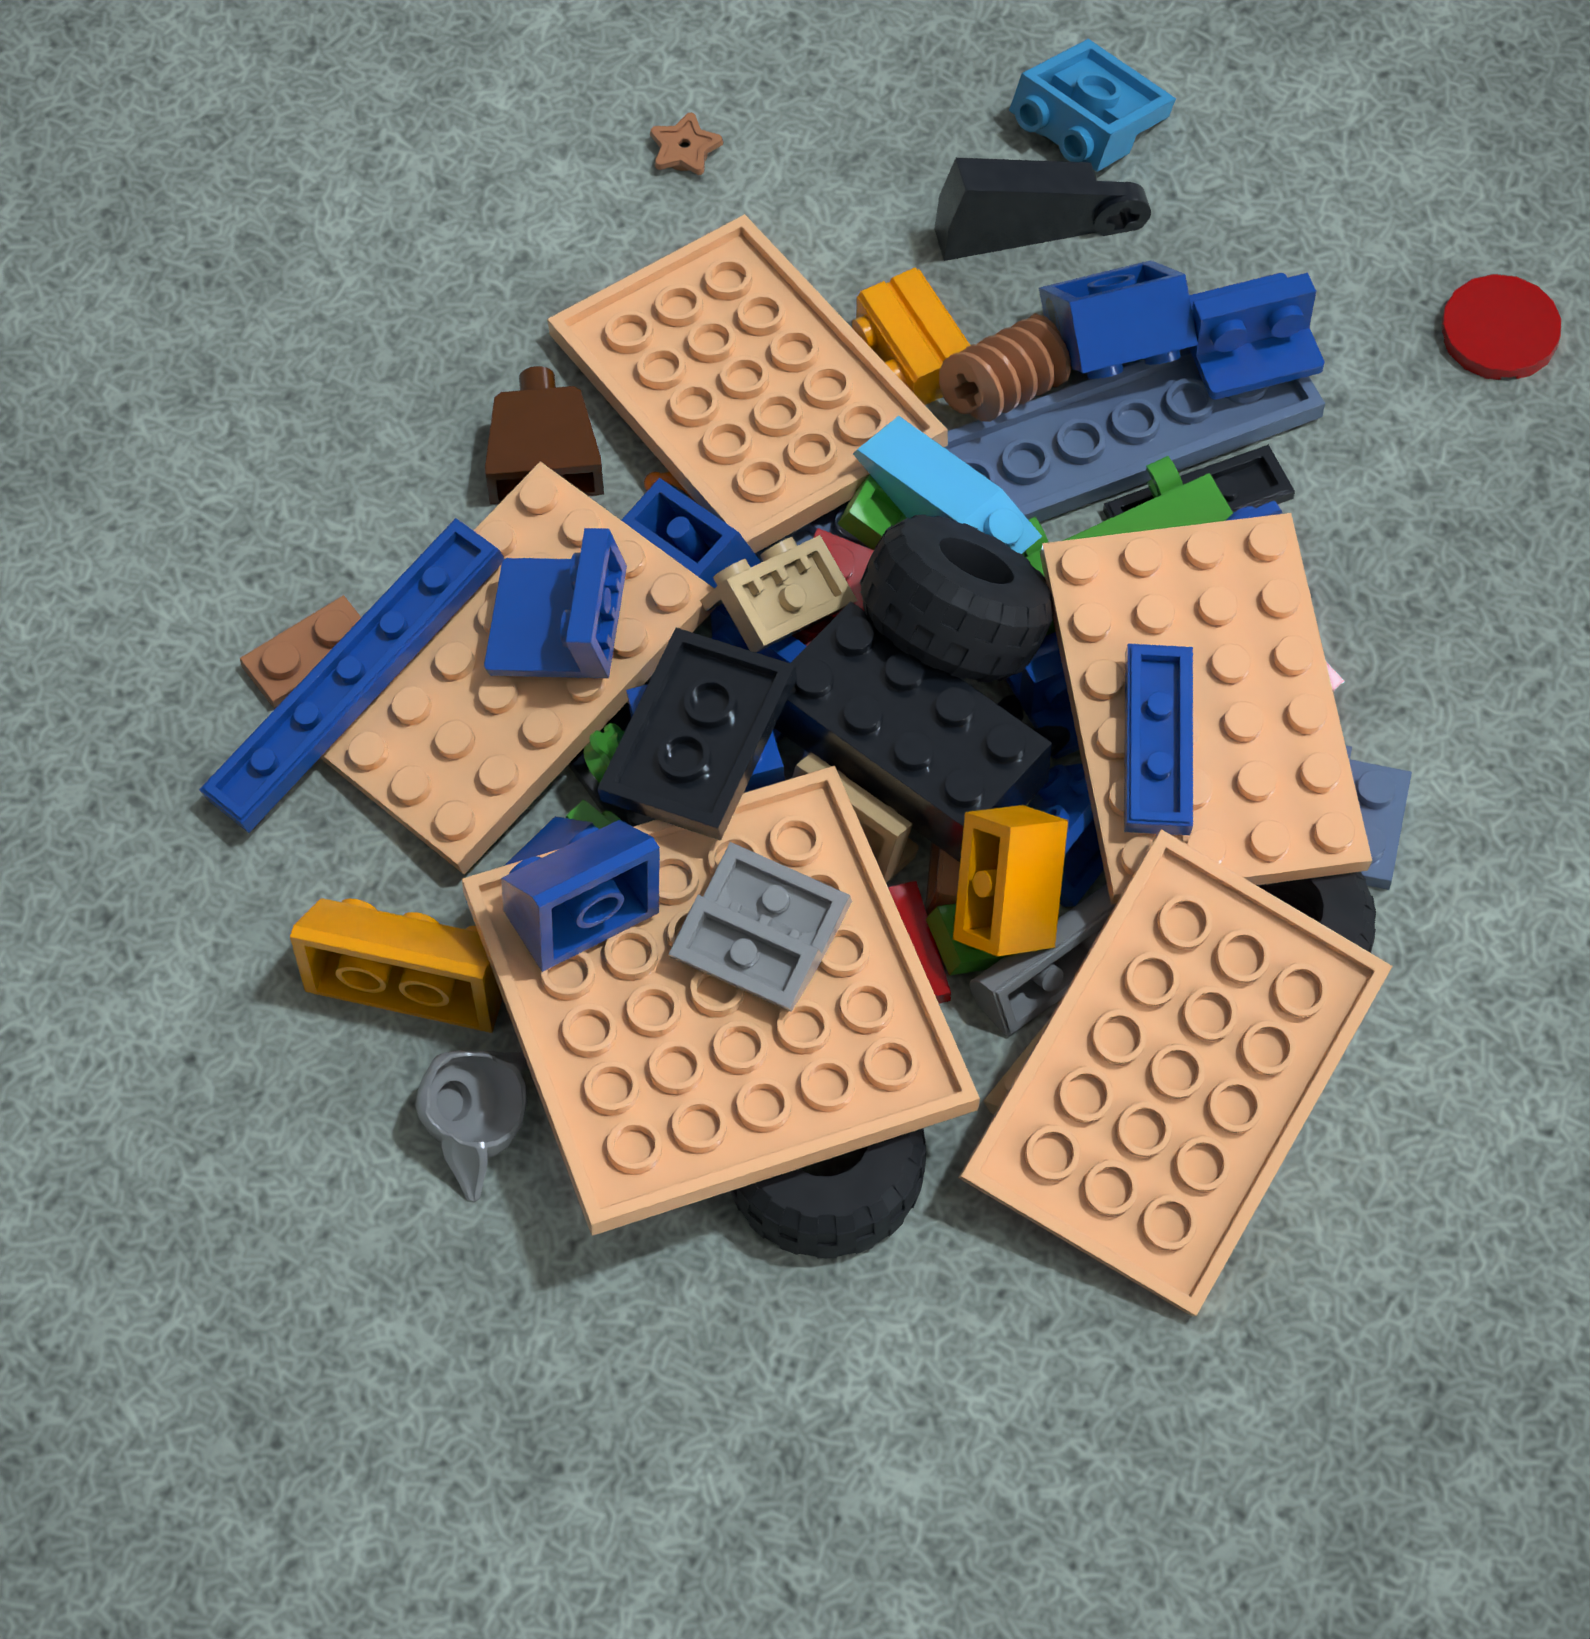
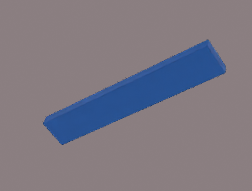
[199,518,504,833]

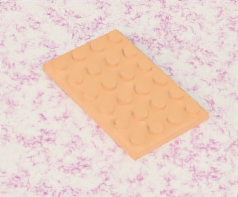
[547,214,948,553]
[320,461,716,875]
[1040,513,1372,905]
[958,829,1393,1316]

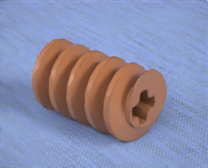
[939,313,1071,422]

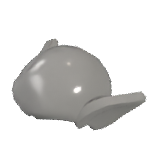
[415,1050,529,1202]

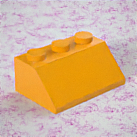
[290,898,503,1033]

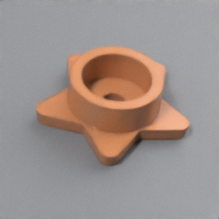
[650,112,724,175]

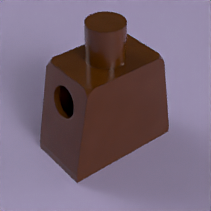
[485,366,604,504]

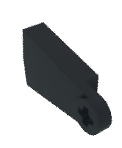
[934,157,1151,261]

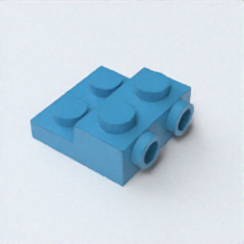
[1009,39,1176,172]

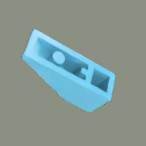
[853,416,1042,554]

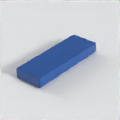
[1124,644,1193,836]

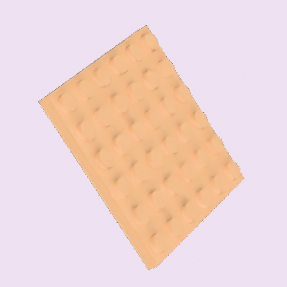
[462,766,980,1236]

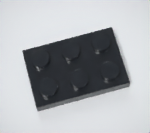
[597,628,797,841]

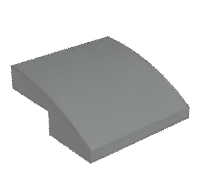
[669,842,852,1012]

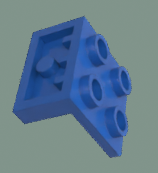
[484,528,627,678]

